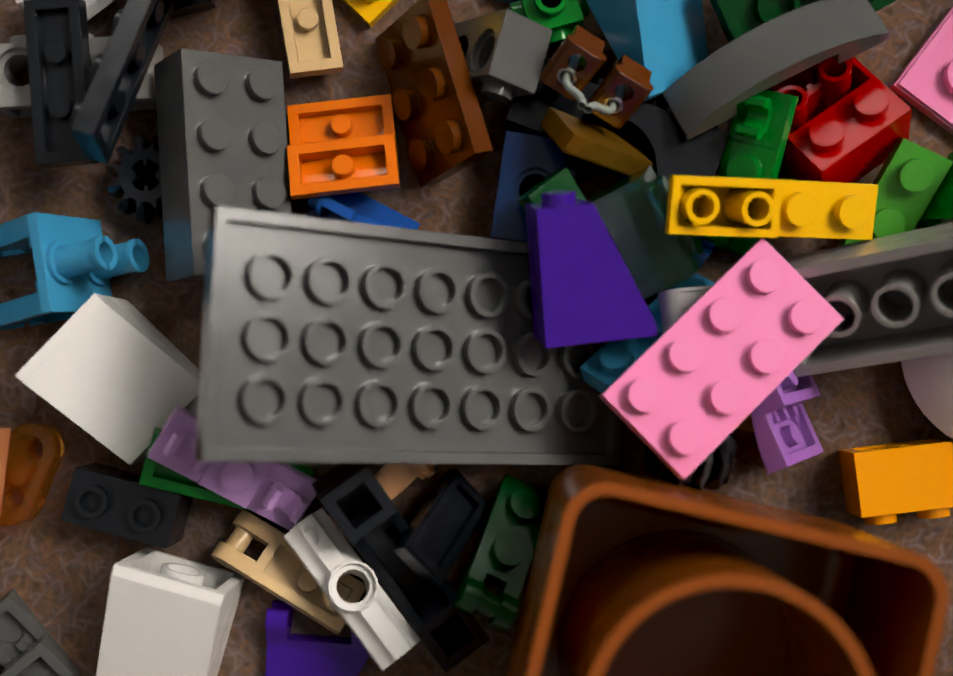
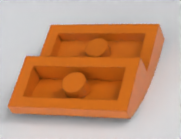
[287,94,400,200]

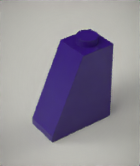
[525,190,657,348]

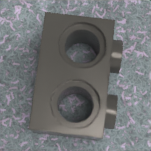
[454,9,553,107]

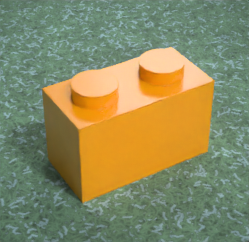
[838,438,953,525]

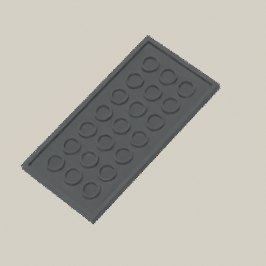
[195,206,630,466]

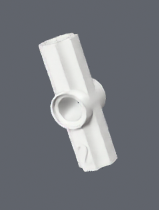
[283,508,421,671]

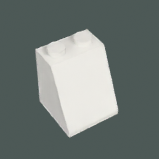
[15,293,200,465]
[96,547,245,676]

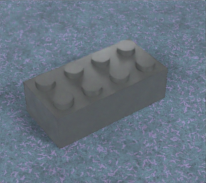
[154,48,292,282]

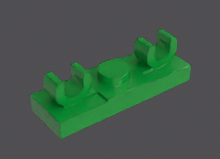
[704,90,799,254]

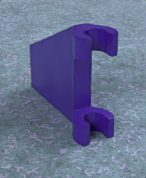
[265,600,370,676]

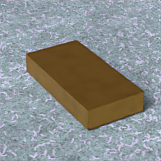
[540,107,654,180]

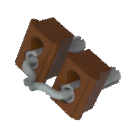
[539,25,653,128]

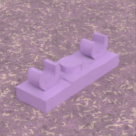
[148,405,317,530]

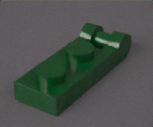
[454,474,548,632]

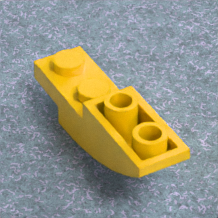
[665,175,878,240]

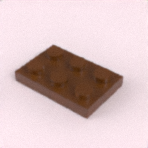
[375,0,493,187]

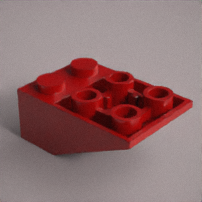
[766,56,912,183]

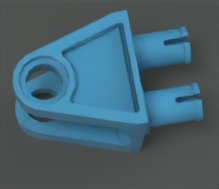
[0,212,150,330]

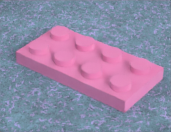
[599,238,844,480]

